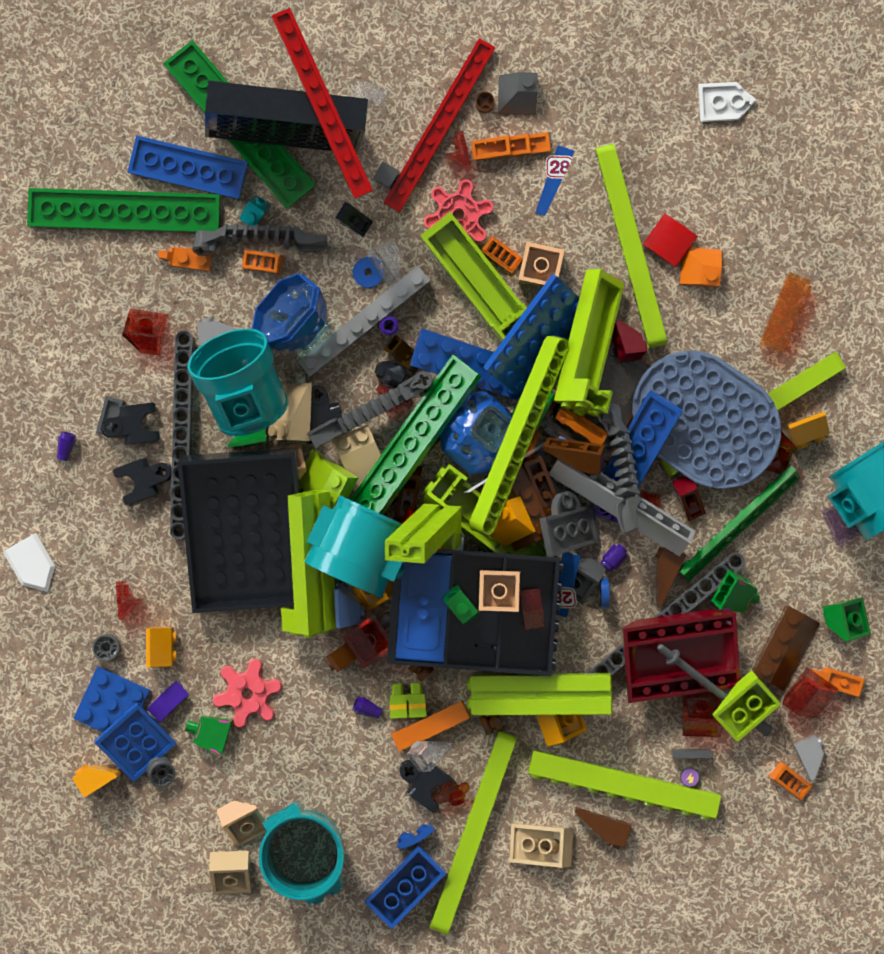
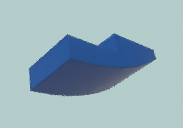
[397,822,435,849]

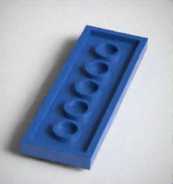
[127,135,248,200]
[410,329,518,400]
[603,390,684,489]

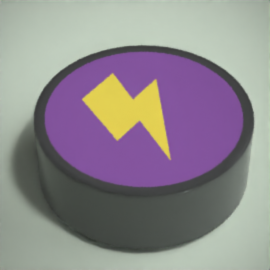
[680,767,700,787]

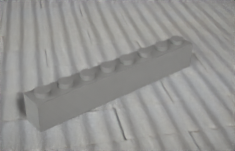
[298,266,430,378]
[549,459,696,557]

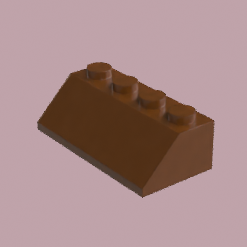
[507,463,546,551]
[752,605,820,691]

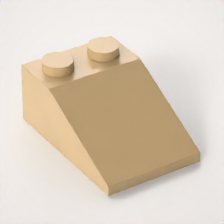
[268,383,312,441]
[333,424,381,491]
[509,823,573,868]

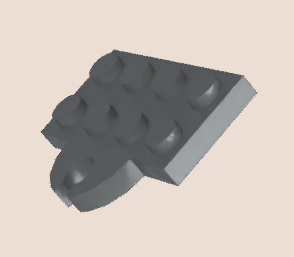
[540,492,600,557]

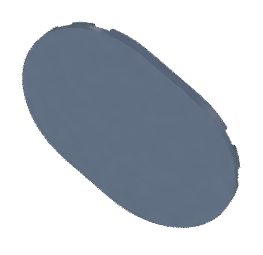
[632,351,781,489]

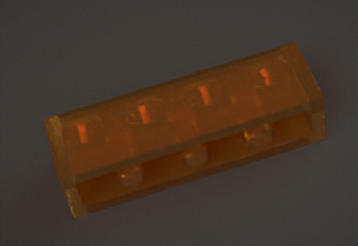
[759,272,812,353]

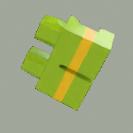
[390,682,427,718]

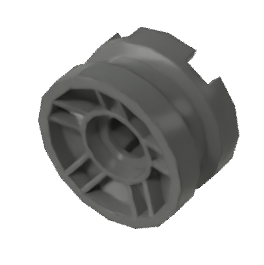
[92,634,121,661]
[146,757,176,787]

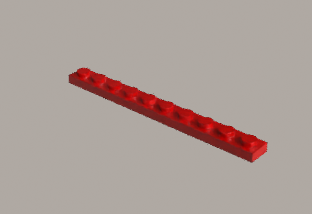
[271,8,373,199]
[383,38,496,213]

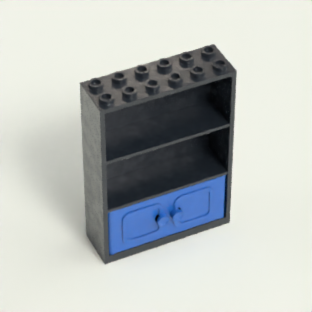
[387,548,563,676]

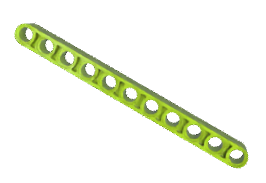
[595,143,667,349]
[469,336,569,535]
[660,351,846,477]
[429,731,517,935]

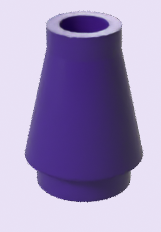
[380,316,399,335]
[56,431,77,461]
[353,696,383,719]

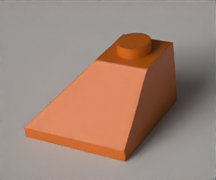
[679,247,722,288]

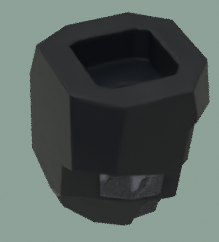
[374,361,407,388]

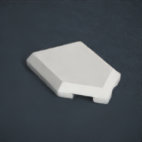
[698,82,756,122]
[3,533,55,592]

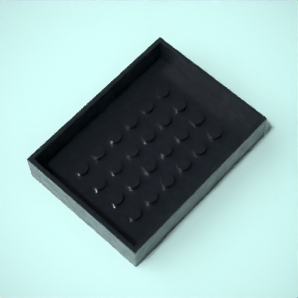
[205,80,368,154]
[178,447,300,613]

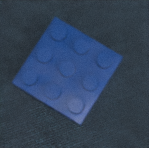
[73,666,150,732]
[94,702,177,782]

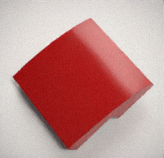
[643,213,698,268]

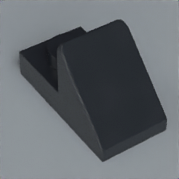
[335,202,373,237]

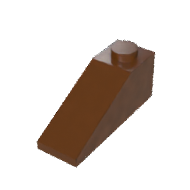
[543,437,605,475]
[522,453,557,516]
[395,466,423,522]
[655,546,686,607]
[574,807,632,849]

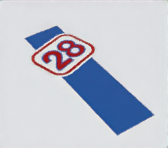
[535,145,574,216]
[556,552,580,617]

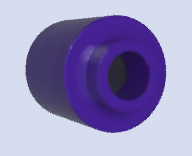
[600,544,628,573]

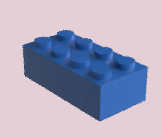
[364,844,446,929]

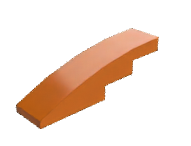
[471,132,552,160]
[391,700,471,751]

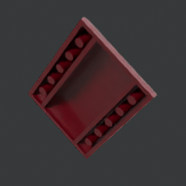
[622,609,741,703]

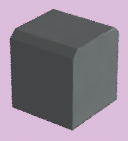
[373,161,400,190]

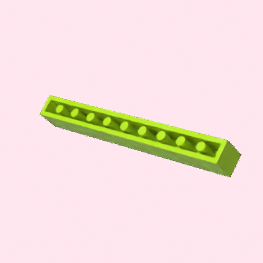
[528,749,721,820]

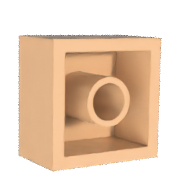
[518,242,564,287]
[479,570,520,612]

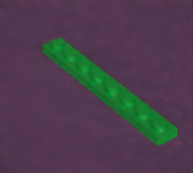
[679,466,801,582]

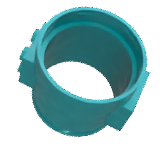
[187,329,289,436]
[828,441,884,541]
[304,495,405,597]
[259,800,344,906]

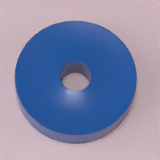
[353,257,384,288]
[600,578,609,609]

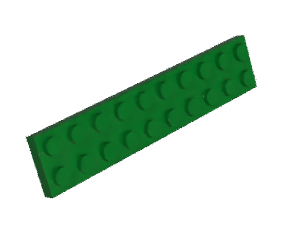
[163,40,316,210]
[27,188,220,233]
[350,355,482,515]

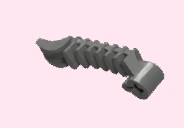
[192,223,328,256]
[307,371,432,449]
[597,403,640,534]

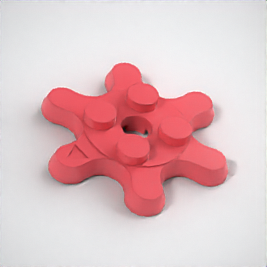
[424,179,493,242]
[213,659,283,728]

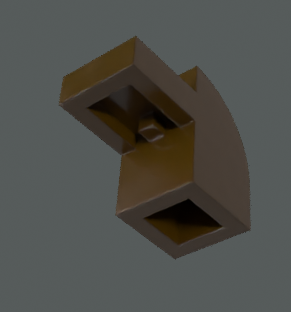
[383,335,419,373]

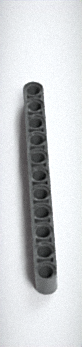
[170,330,194,540]
[586,553,745,675]

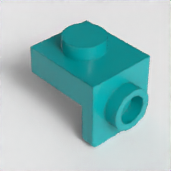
[239,196,271,226]

